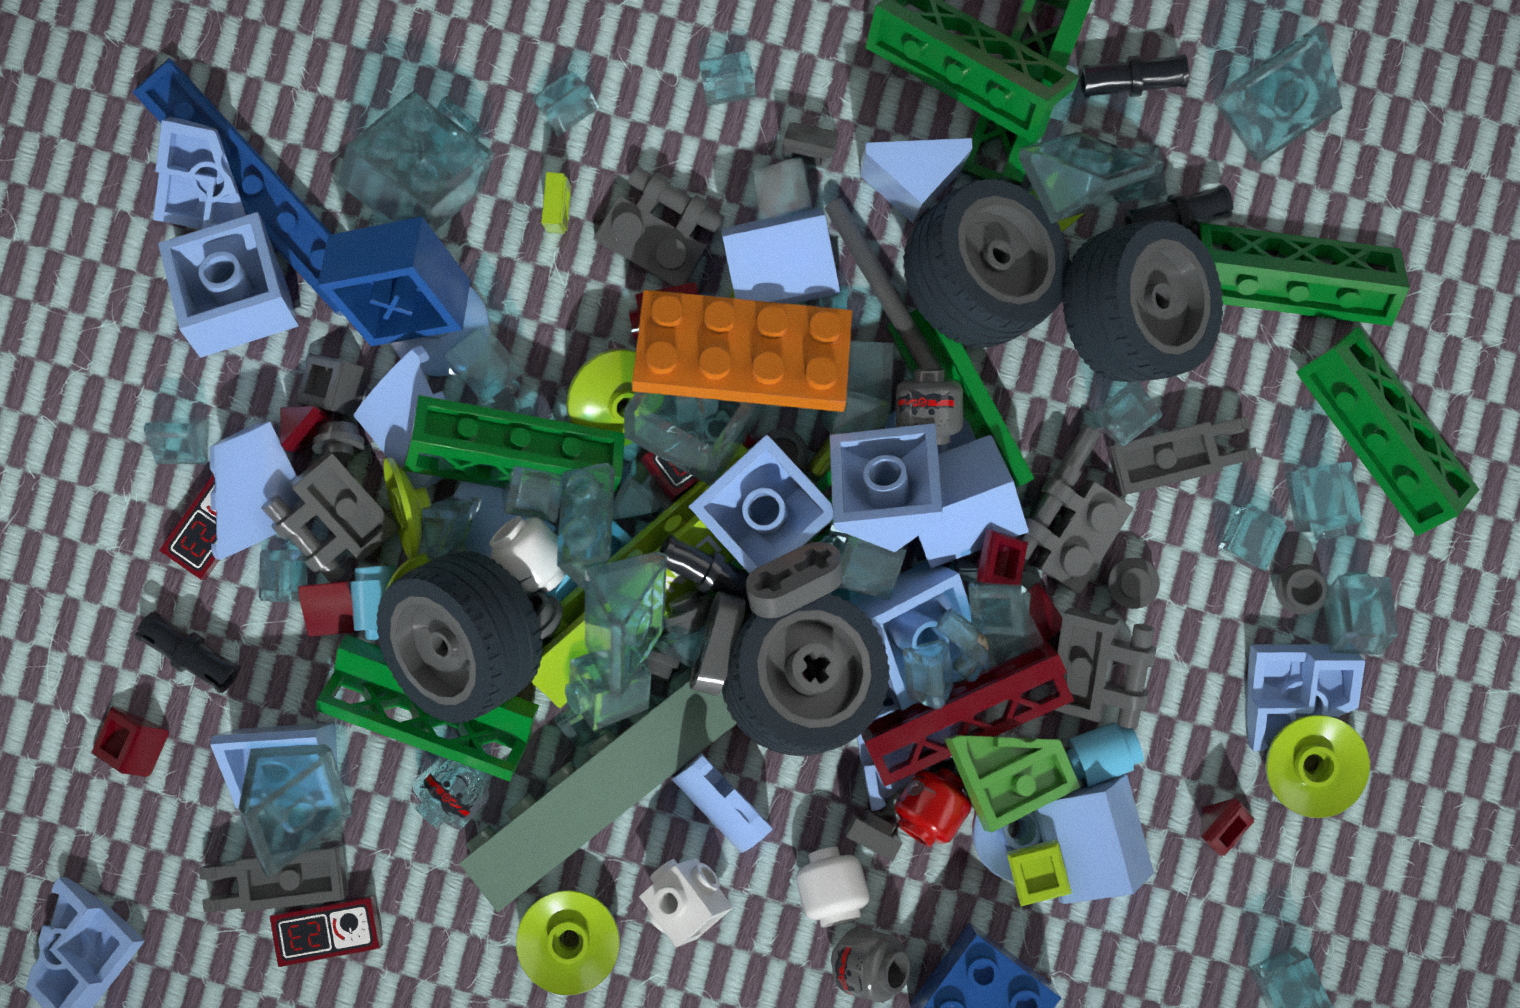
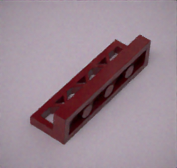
[861,642,1074,787]

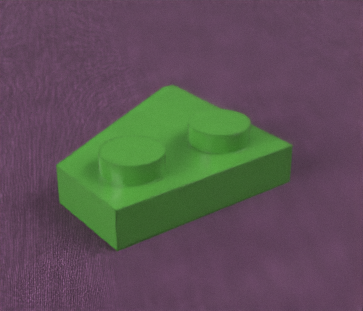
[944,735,1081,833]

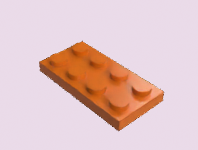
[632,290,852,412]

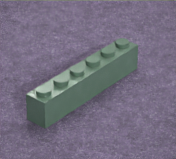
[459,665,737,913]

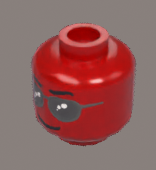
[894,767,972,848]

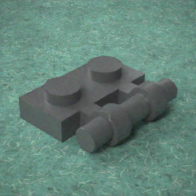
[593,166,725,287]
[261,450,400,583]
[1017,462,1133,594]
[1051,608,1156,728]

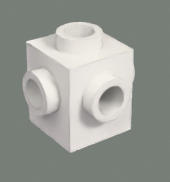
[639,858,733,947]

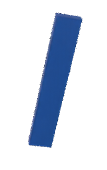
[132,58,342,316]

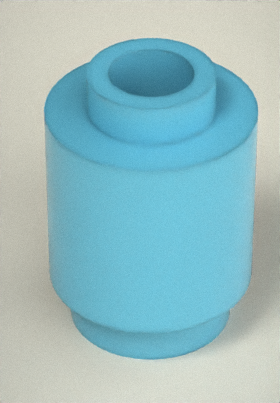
[350,565,397,640]
[1065,722,1144,788]

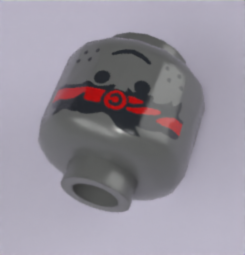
[896,368,963,445]
[831,928,910,1003]

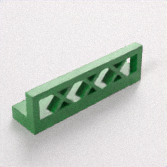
[865,0,1079,144]
[961,0,1092,186]
[1196,223,1410,326]
[886,308,1035,488]
[1296,326,1480,536]
[403,395,625,506]
[315,634,539,782]

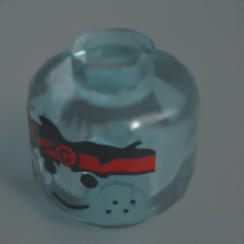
[413,756,491,830]

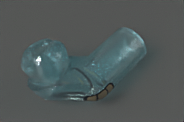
[936,608,990,682]

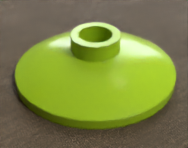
[566,349,664,446]
[383,457,432,559]
[1266,715,1370,818]
[516,890,620,995]

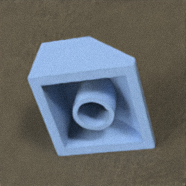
[158,212,299,358]
[849,560,989,710]

